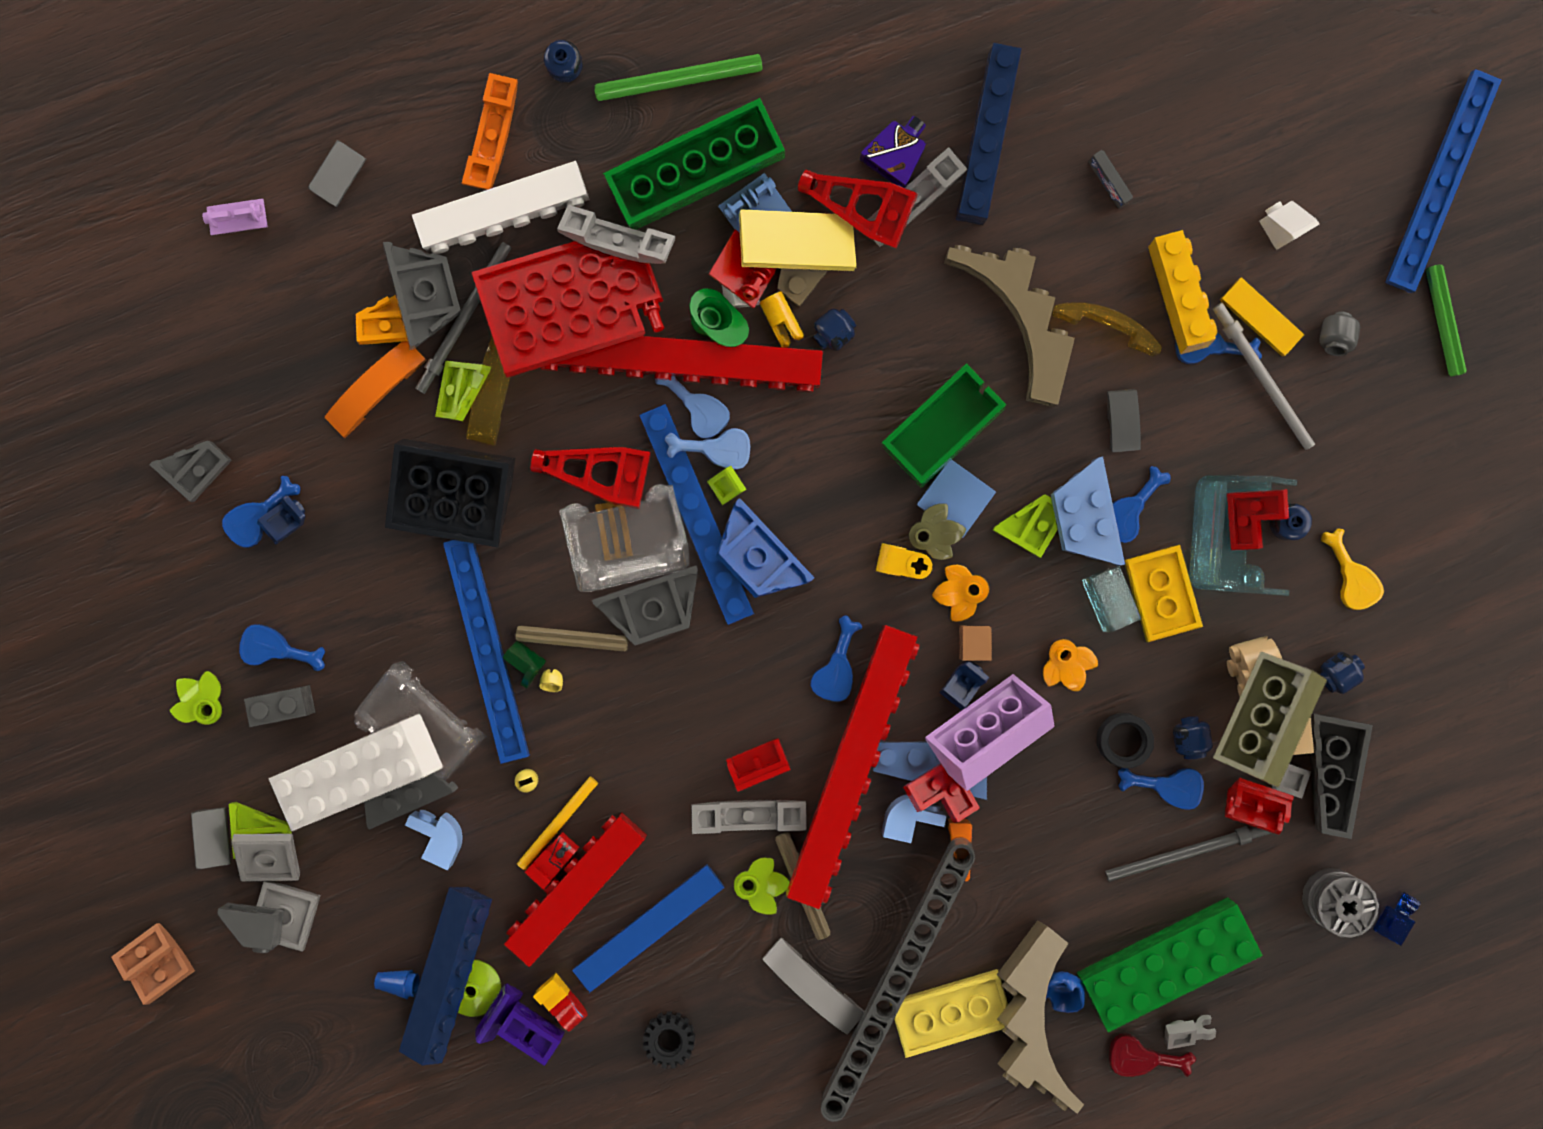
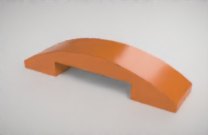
[462,73,518,190]
[324,341,427,438]

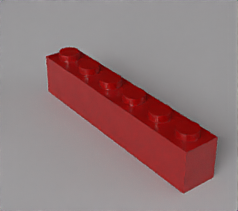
[504,813,647,967]

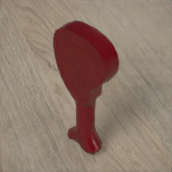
[1109,1033,1196,1077]

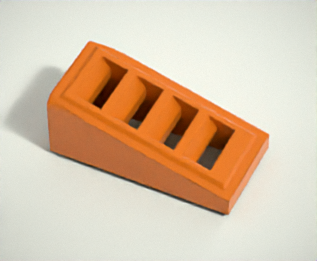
[947,819,972,881]

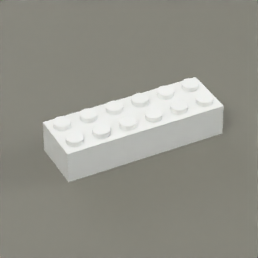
[269,714,443,831]

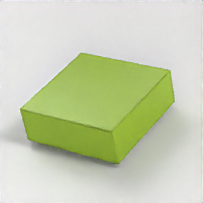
[707,466,746,505]

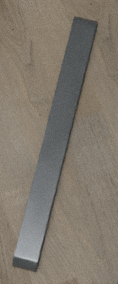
[821,837,975,1122]

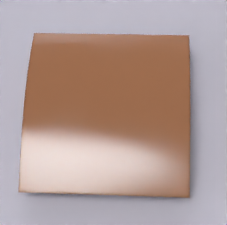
[111,923,195,1005]

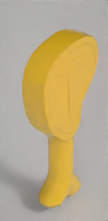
[1321,529,1384,610]

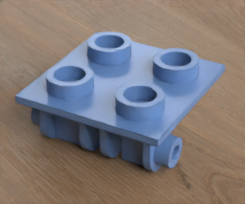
[718,173,792,233]

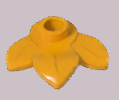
[932,565,989,622]
[1043,639,1098,692]

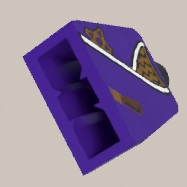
[860,116,926,188]

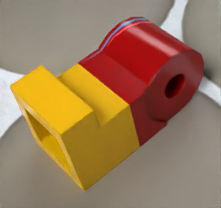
[533,973,588,1032]

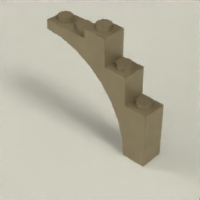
[944,245,1075,407]
[997,920,1084,1114]

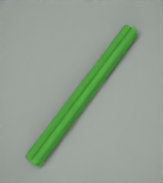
[594,54,762,101]

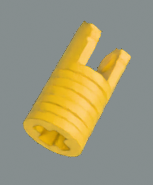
[759,291,804,348]

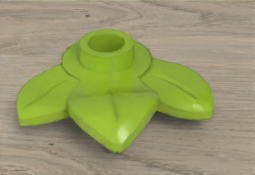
[170,671,222,725]
[734,858,790,915]

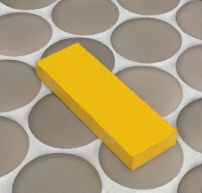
[1220,277,1305,357]

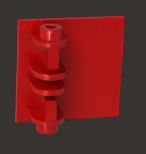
[708,229,777,308]

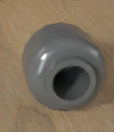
[1319,312,1361,356]

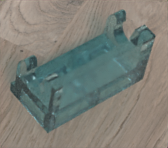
[1082,566,1141,632]

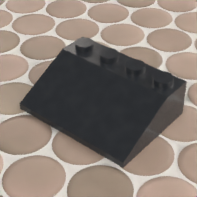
[385,438,516,547]

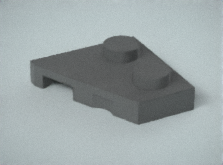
[150,440,232,502]

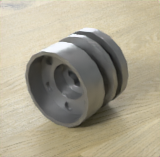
[1302,868,1379,938]

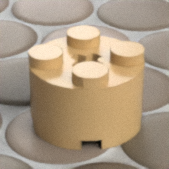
[1227,636,1282,697]

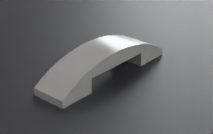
[867,147,967,247]
[557,205,675,264]
[691,800,806,834]
[762,937,864,1034]

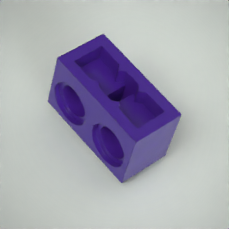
[497,1001,565,1066]

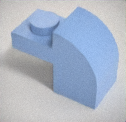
[881,794,947,843]
[405,810,463,870]

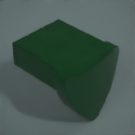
[502,641,546,690]

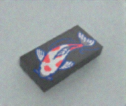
[1088,150,1133,210]

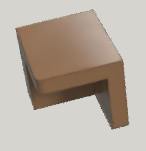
[959,625,992,661]

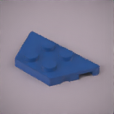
[716,498,814,598]

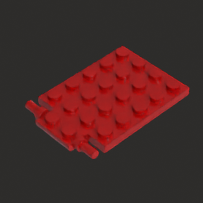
[471,241,664,378]

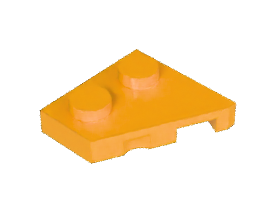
[356,295,407,345]

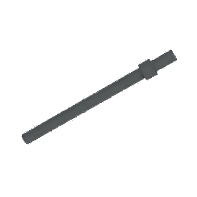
[415,242,512,394]
[1105,826,1272,882]

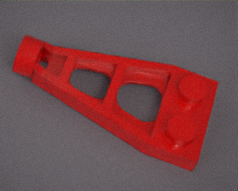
[798,169,918,249]
[530,447,651,509]

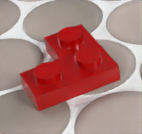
[1227,489,1289,550]
[903,763,980,823]

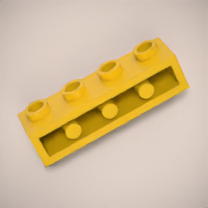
[1148,230,1217,355]

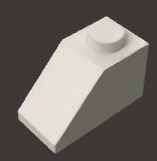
[1259,201,1319,250]

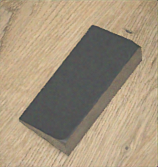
[308,140,367,207]
[191,807,231,869]

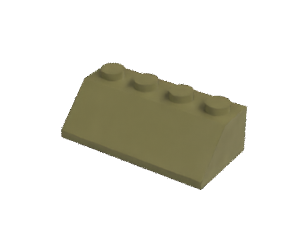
[1213,651,1327,788]

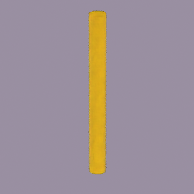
[517,776,598,871]

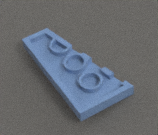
[873,742,987,800]

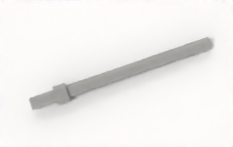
[1213,303,1315,450]

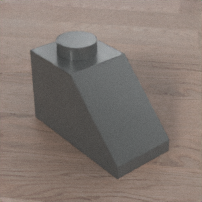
[218,903,284,953]

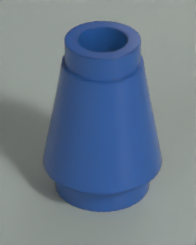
[374,970,420,999]

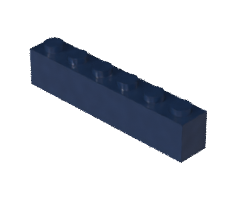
[955,43,1022,225]
[399,887,492,1066]

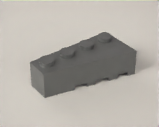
[1310,713,1373,839]

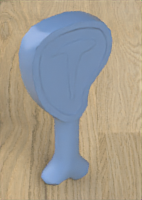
[655,375,730,439]
[665,428,751,470]

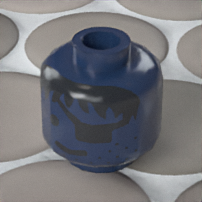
[544,40,583,82]
[813,309,856,351]
[1269,504,1312,541]
[1319,652,1365,694]
[1173,716,1213,759]

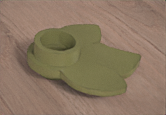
[909,503,966,560]

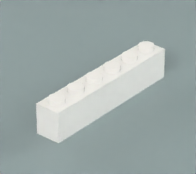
[412,161,590,254]

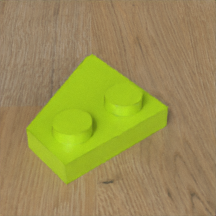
[435,361,491,421]
[993,494,1058,558]
[229,802,292,859]

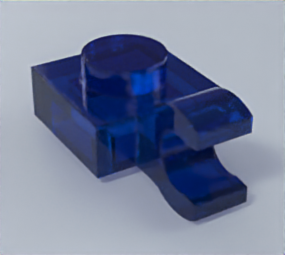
[1373,892,1421,946]

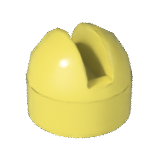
[539,669,563,692]
[515,769,538,793]

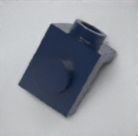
[257,495,305,544]
[939,661,989,710]

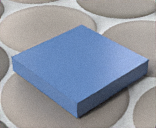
[916,460,996,538]

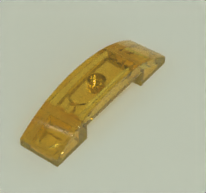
[1051,302,1162,357]
[466,336,510,446]

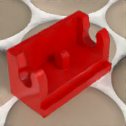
[726,738,791,792]
[1225,778,1294,835]

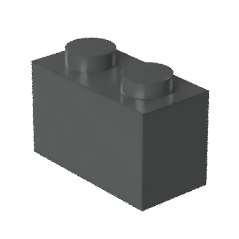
[244,685,316,727]

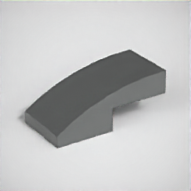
[1107,389,1141,452]

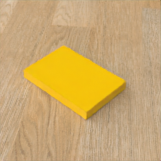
[1124,545,1203,642]

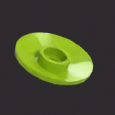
[458,959,501,1017]

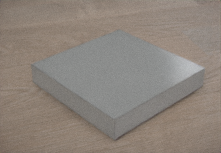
[232,834,300,881]
[256,881,321,952]

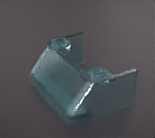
[1189,475,1297,596]

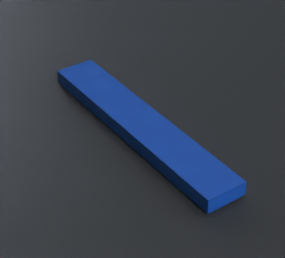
[572,864,724,993]

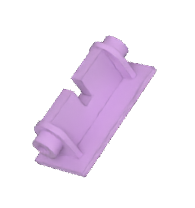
[203,199,268,235]

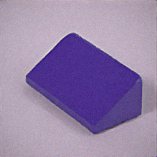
[475,983,523,1044]

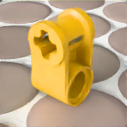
[876,543,932,579]

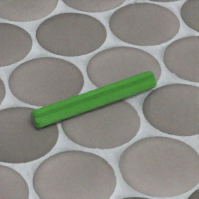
[1426,265,1467,376]

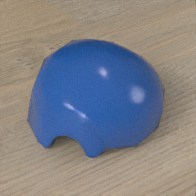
[1046,971,1085,1013]

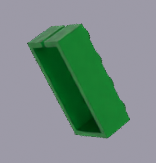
[882,363,1007,488]

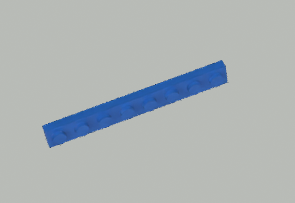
[1385,69,1502,293]
[640,404,754,625]
[443,540,530,764]

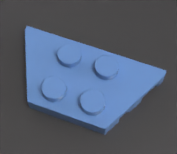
[1051,457,1125,566]

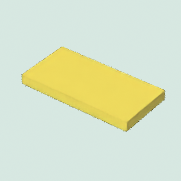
[739,210,856,271]
[889,969,1008,1058]

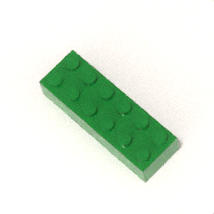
[603,98,785,230]
[1076,897,1263,1033]

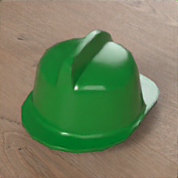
[689,288,749,347]

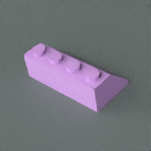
[925,674,1055,791]

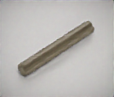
[516,626,629,651]
[775,832,830,940]

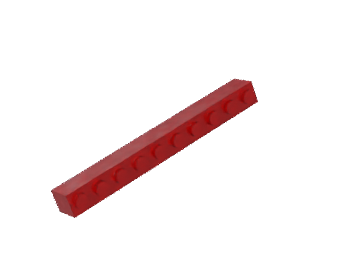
[541,336,823,392]
[786,625,920,909]

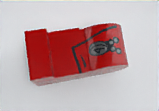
[525,832,579,890]

